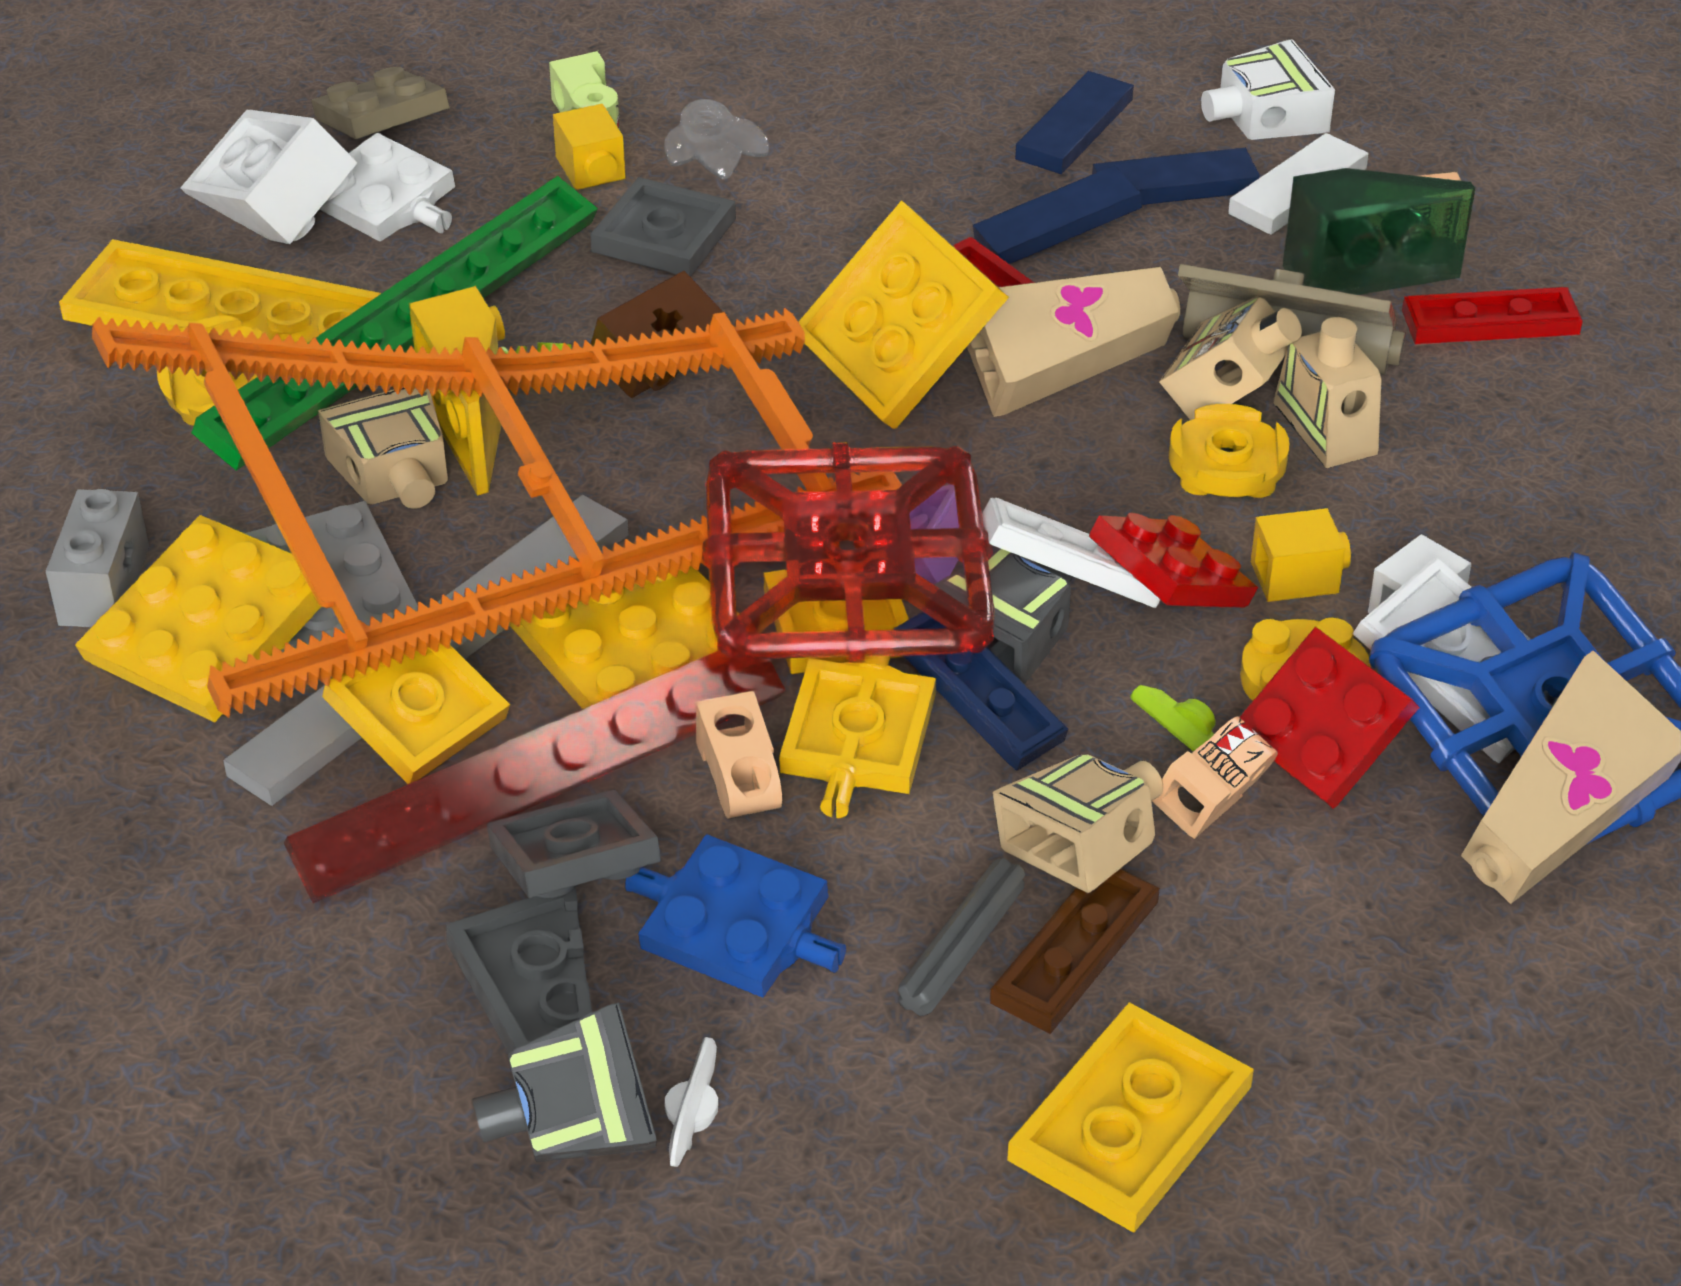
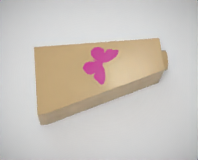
[967,267,1180,417]
[1461,651,1681,904]

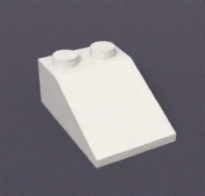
[181,109,357,244]

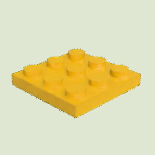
[799,200,1009,429]
[75,515,321,723]
[510,566,770,736]

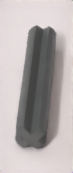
[898,858,1025,1016]

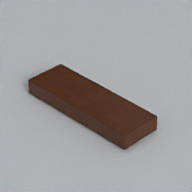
[990,869,1160,1034]

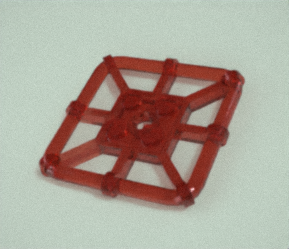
[702,442,995,663]

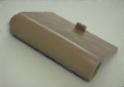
[1178,264,1406,375]

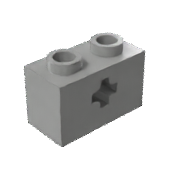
[46,489,149,627]

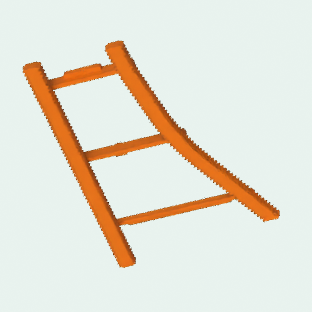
[92,308,903,718]

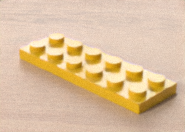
[59,239,381,343]

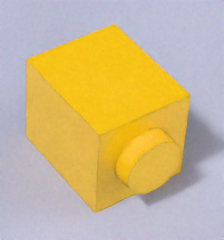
[553,103,626,190]
[1250,508,1351,602]

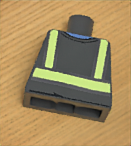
[926,548,1072,684]
[472,1002,657,1162]

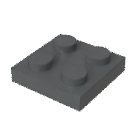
[590,177,736,277]
[487,789,661,898]

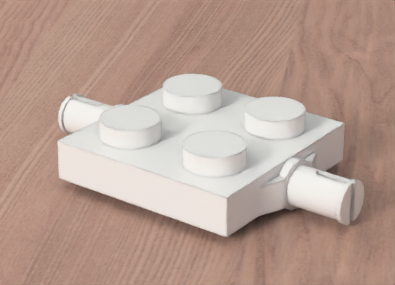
[319,133,455,241]

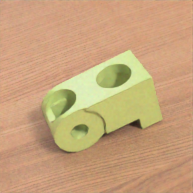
[549,51,619,129]

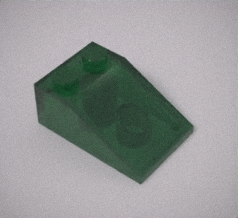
[1282,168,1476,295]

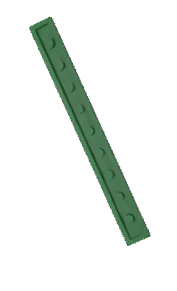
[191,176,598,471]

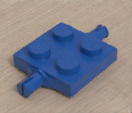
[625,834,846,998]

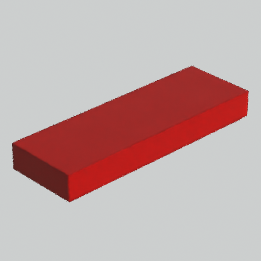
[1402,287,1583,344]

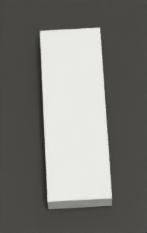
[1228,133,1369,235]
[981,497,1160,608]

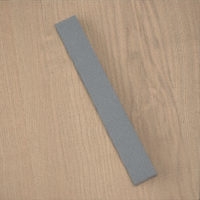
[223,495,628,806]

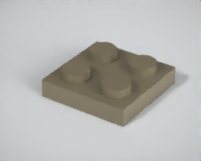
[311,67,450,139]

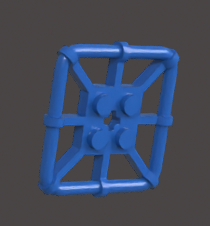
[1369,552,1681,845]

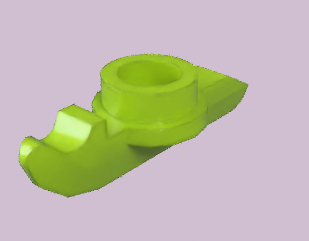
[1130,685,1216,752]

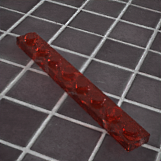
[284,634,786,903]

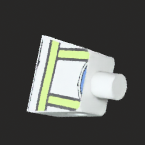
[1201,39,1335,140]

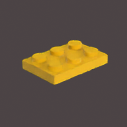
[1007,1002,1254,1233]

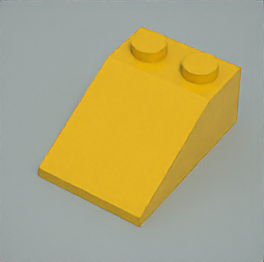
[409,286,505,496]

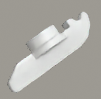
[664,1037,719,1167]

